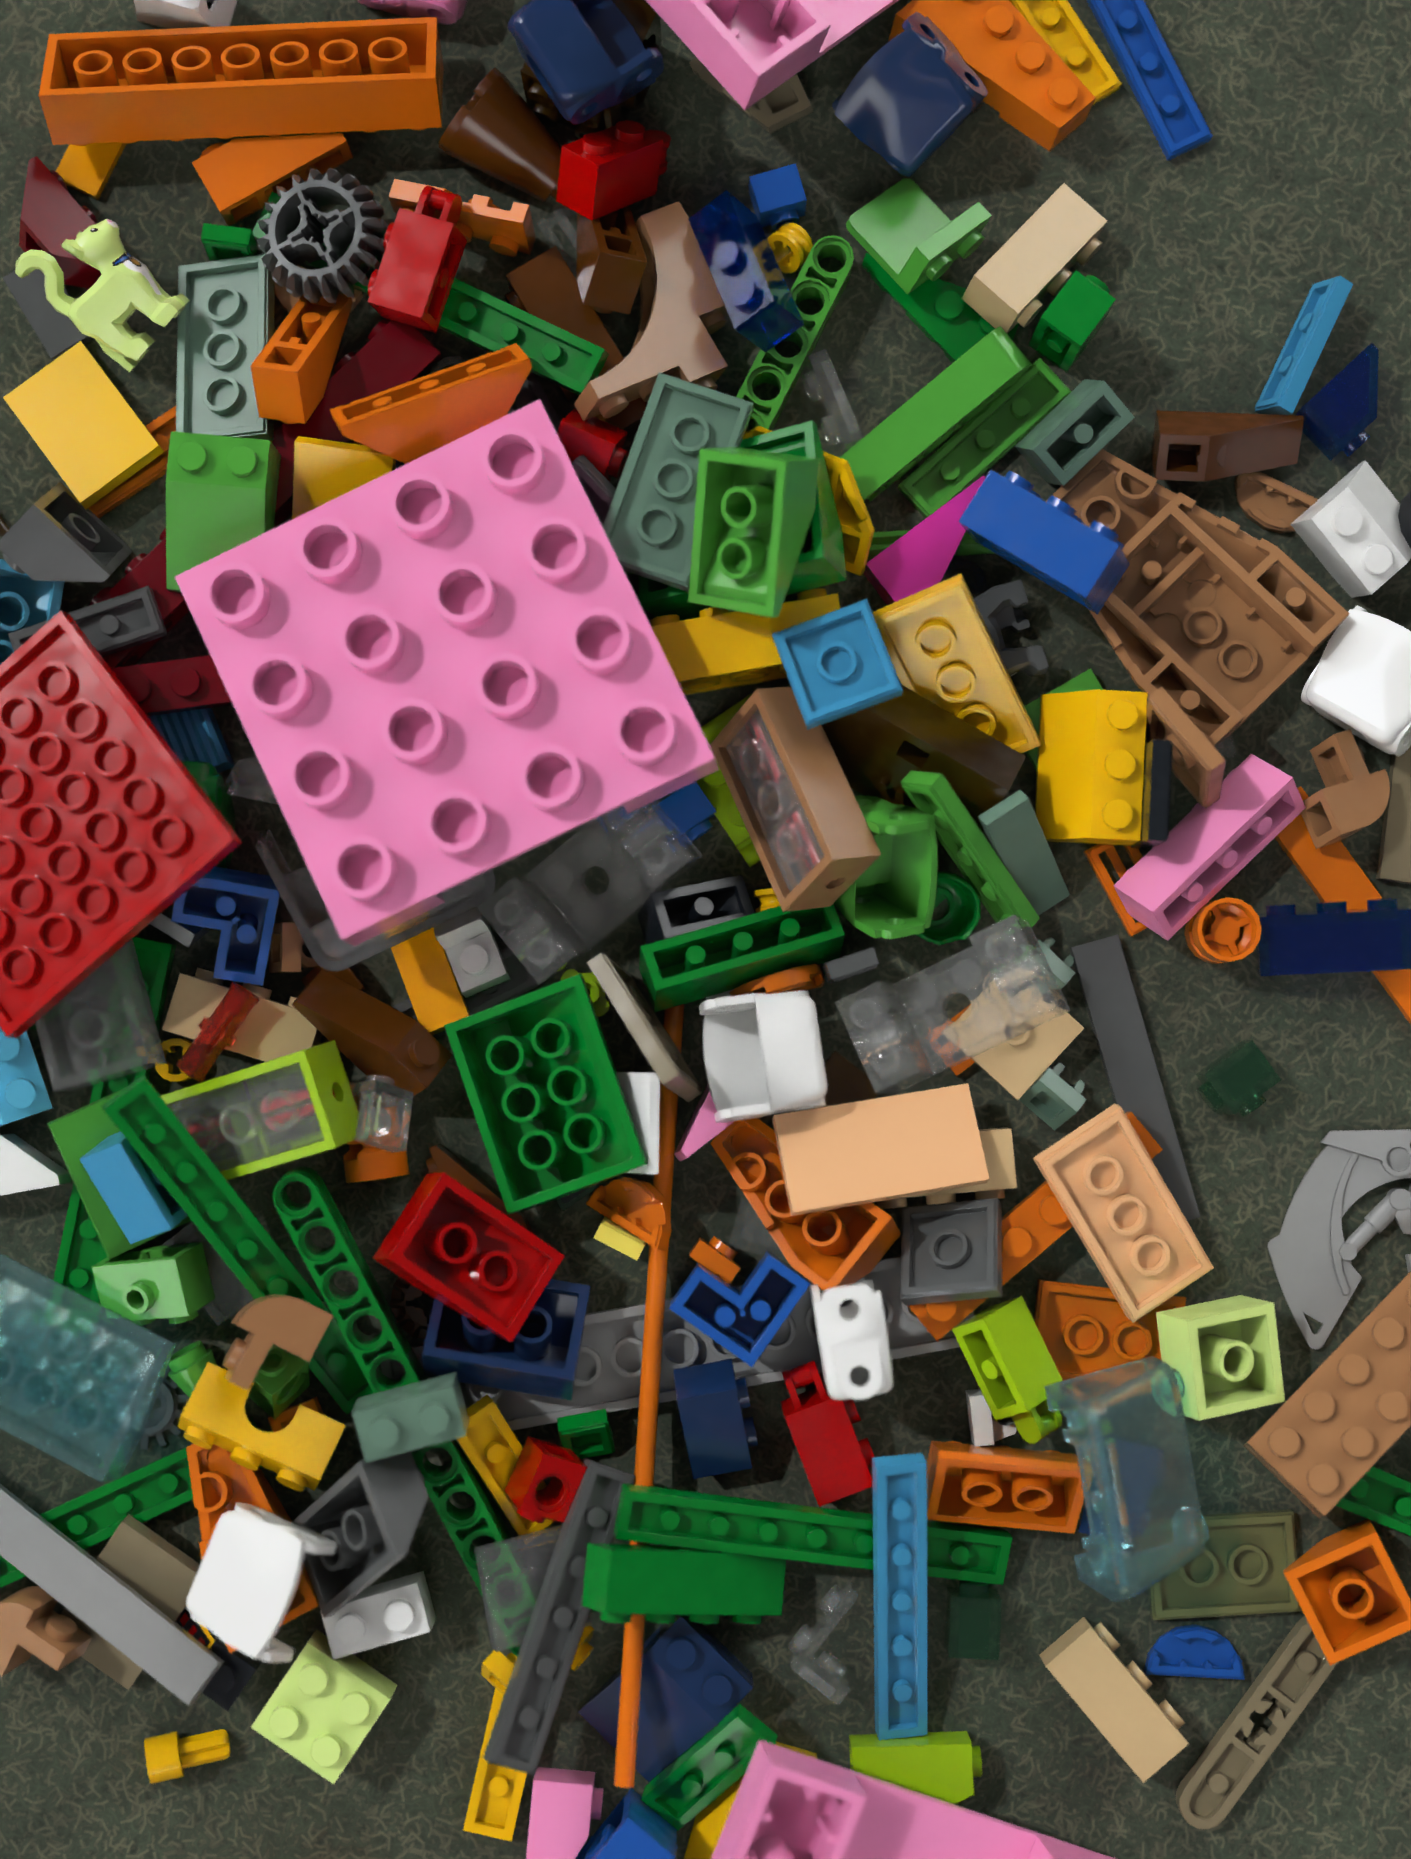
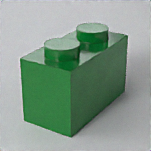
[1028,270,1116,373]

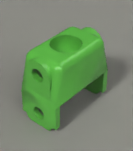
[833,795,938,939]

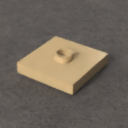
[944,961,1084,1100]

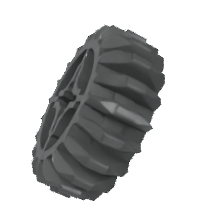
[256,167,388,304]

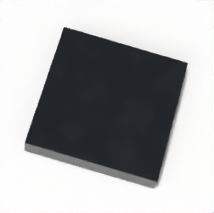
[1131,739,1173,849]

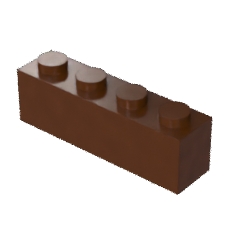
[504,246,648,439]

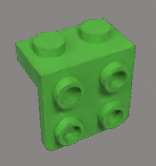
[846,178,992,295]

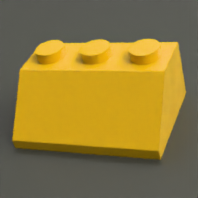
[1035,690,1148,846]

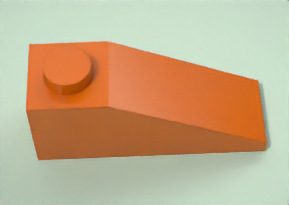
[192,133,353,226]
[251,294,352,424]

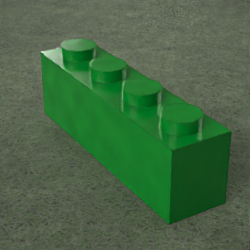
[639,904,845,1013]
[582,1543,786,1624]

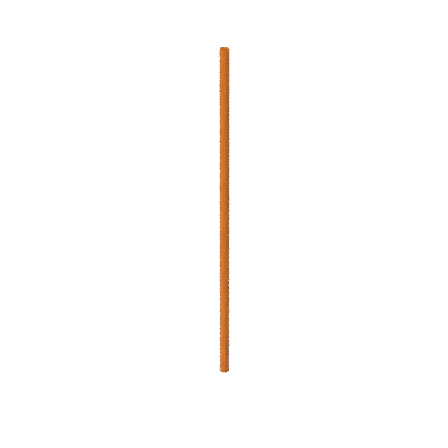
[614,1004,684,1788]

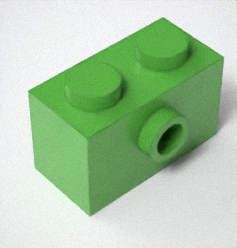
[92,1242,215,1327]

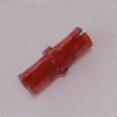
[176,982,259,1082]

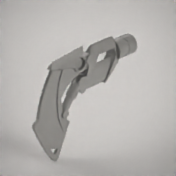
[1267,1129,1411,1350]

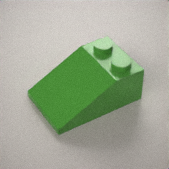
[166,431,281,592]
[688,447,819,617]

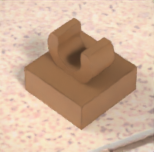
[269,922,321,973]

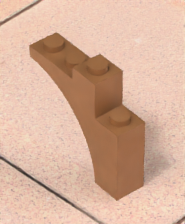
[574,201,737,421]

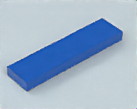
[1087,0,1213,161]

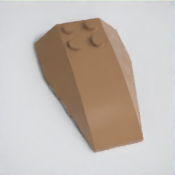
[1046,449,1350,747]

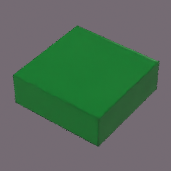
[201,223,259,261]
[557,1409,615,1459]

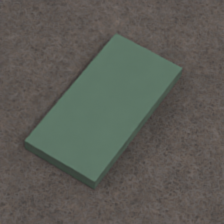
[176,253,275,441]
[603,372,753,592]

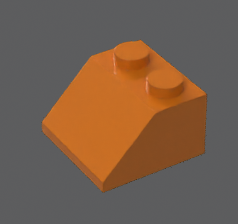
[1283,1519,1411,1665]

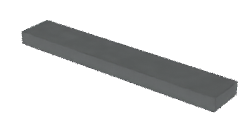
[1069,934,1201,1221]
[483,1458,635,1775]

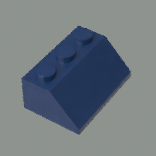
[422,1279,590,1401]

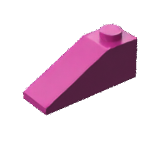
[863,475,986,606]

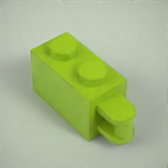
[952,1296,1066,1444]

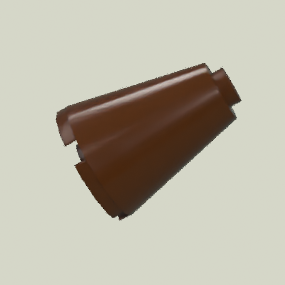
[439,67,561,203]

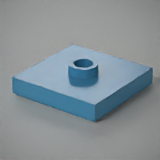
[772,599,903,730]

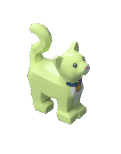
[15,219,190,372]

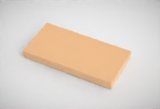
[772,1083,990,1216]
[1033,1104,1214,1323]

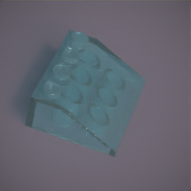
[0,1254,176,1482]

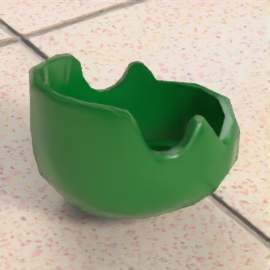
[916,871,981,945]

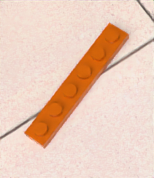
[906,1111,1163,1341]

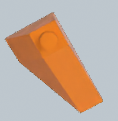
[710,1118,901,1292]
[186,1444,319,1654]

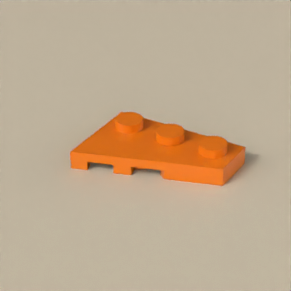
[388,179,536,257]

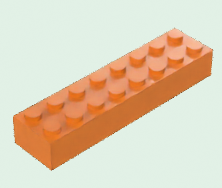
[39,17,443,146]

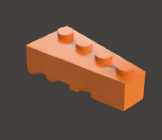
[889,0,1096,151]

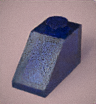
[1295,343,1379,461]

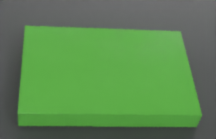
[47,1088,192,1259]

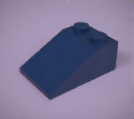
[578,1615,753,1782]

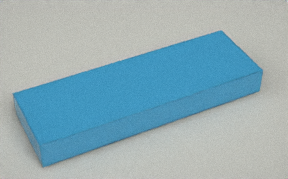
[1255,276,1353,415]

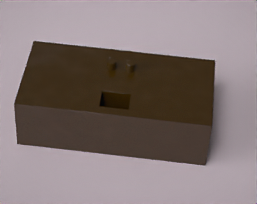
[822,684,1026,832]

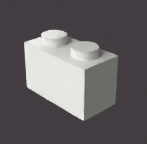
[320,1571,436,1660]

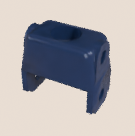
[507,0,664,124]
[832,12,988,177]

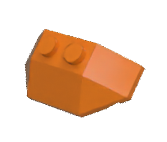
[330,343,532,464]

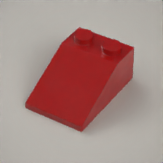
[373,1172,565,1342]

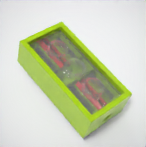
[161,1040,366,1180]

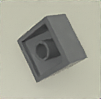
[0,482,133,582]

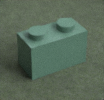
[1015,379,1135,486]
[352,1372,469,1463]

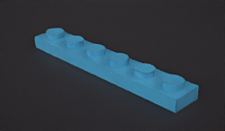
[872,1453,928,1740]

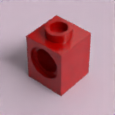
[505,1436,587,1523]

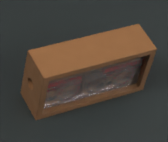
[710,687,881,912]

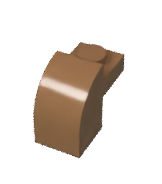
[1301,729,1390,849]
[223,1294,333,1390]
[0,1586,92,1676]

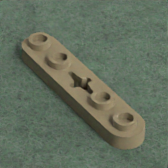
[1176,1616,1338,1829]

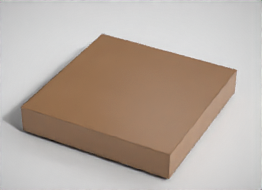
[1145,687,1226,808]

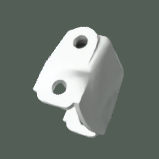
[1301,605,1411,757]
[699,990,828,1123]
[809,1277,893,1401]
[186,1503,337,1663]

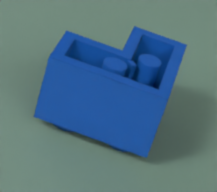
[171,866,281,986]
[669,1250,810,1367]

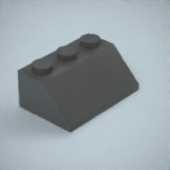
[292,1451,429,1618]

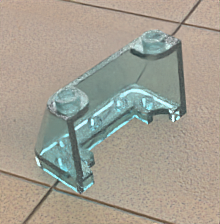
[1045,1356,1209,1602]

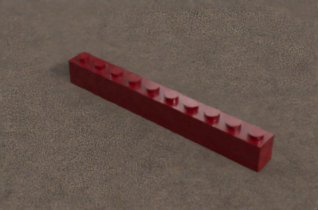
[89,318,445,668]

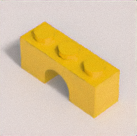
[177,1362,346,1491]

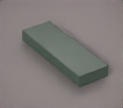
[978,790,1070,916]

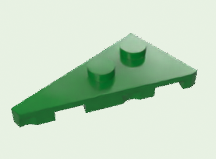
[862,253,1019,363]

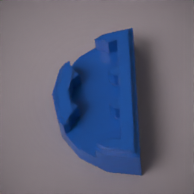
[1144,1624,1245,1680]

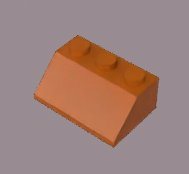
[927,1441,1092,1534]

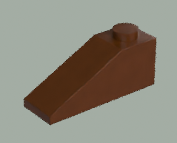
[576,205,647,314]
[291,970,452,1106]

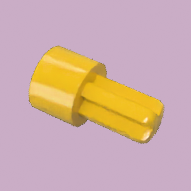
[144,1729,231,1784]

